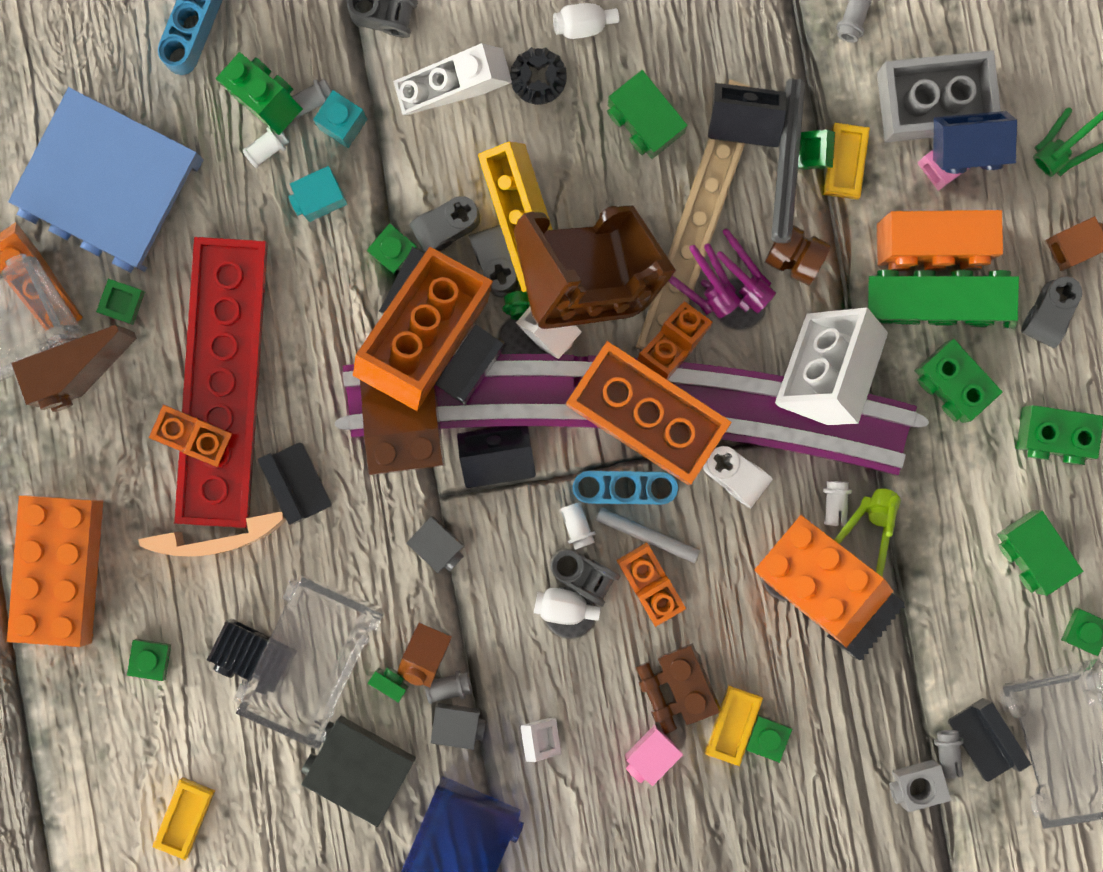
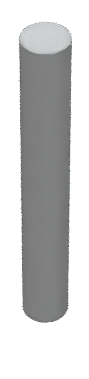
[596,507,700,563]

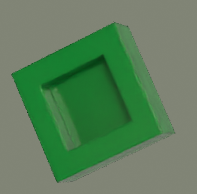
[798,129,835,170]
[367,223,418,275]
[96,278,145,325]
[1061,608,1103,656]
[127,639,172,681]
[367,667,409,703]
[746,715,792,763]

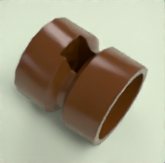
[764,225,831,286]

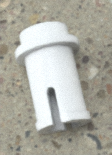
[242,127,290,168]
[823,481,852,526]
[559,502,596,550]

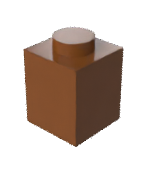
[1046,216,1103,271]
[397,623,452,688]

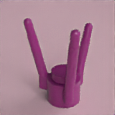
[700,228,776,314]
[668,243,741,319]

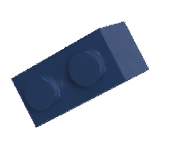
[933,111,1017,174]

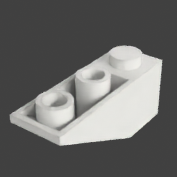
[393,43,512,115]

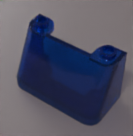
[401,776,524,872]

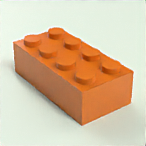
[353,247,493,411]
[566,341,732,485]
[7,495,103,647]

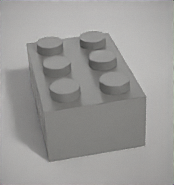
[877,50,1001,143]

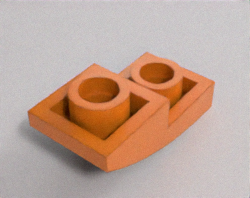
[637,301,713,380]
[149,404,232,467]
[616,543,686,627]

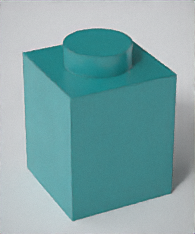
[313,90,368,148]
[288,166,348,222]

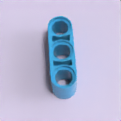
[157,0,223,75]
[572,471,678,505]

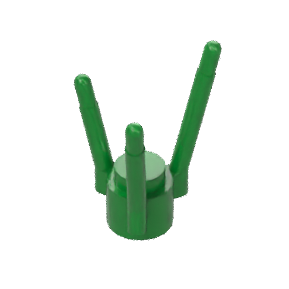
[1033,107,1103,177]

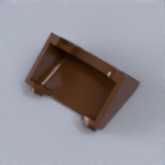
[514,205,676,329]

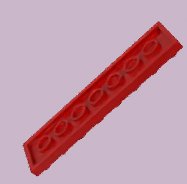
[174,237,268,528]

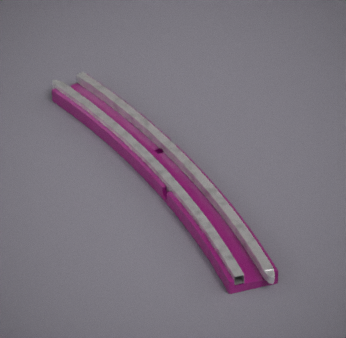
[335,354,929,476]

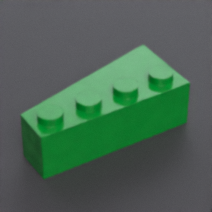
[868,270,1019,329]

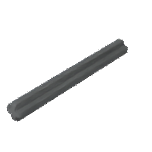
[771,78,805,244]

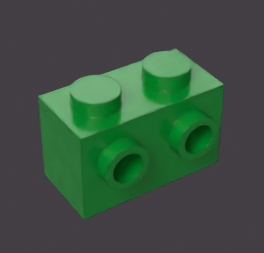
[215,52,303,135]
[607,70,688,159]
[914,339,1003,423]
[1016,405,1103,465]
[997,510,1084,596]

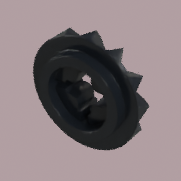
[510,47,567,105]

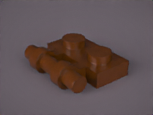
[636,643,722,734]

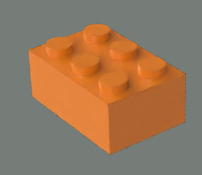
[877,210,1003,272]
[754,515,893,648]

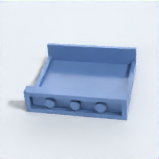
[8,87,204,273]

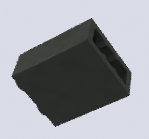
[301,716,416,827]

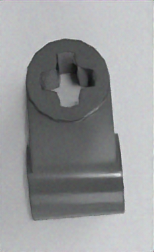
[347,0,418,38]
[409,196,480,252]
[469,225,518,298]
[1021,276,1083,348]
[550,548,621,607]

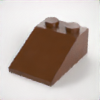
[11,324,137,412]
[360,380,446,475]

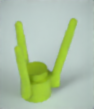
[834,488,901,577]

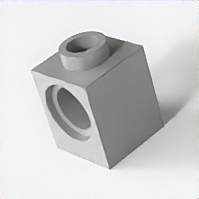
[889,760,951,812]

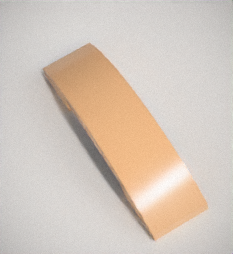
[138,512,286,557]

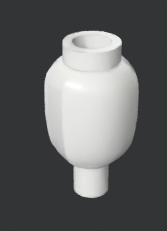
[553,3,619,39]
[534,588,601,625]

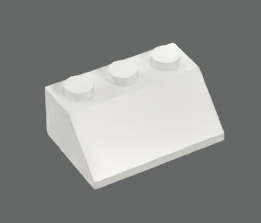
[775,308,888,425]

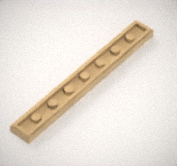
[635,80,751,350]

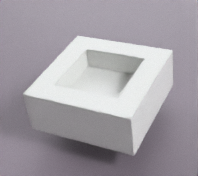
[521,718,561,762]

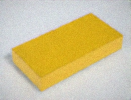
[823,123,870,200]
[704,685,763,766]
[152,777,215,861]

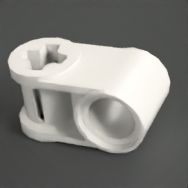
[703,446,773,508]

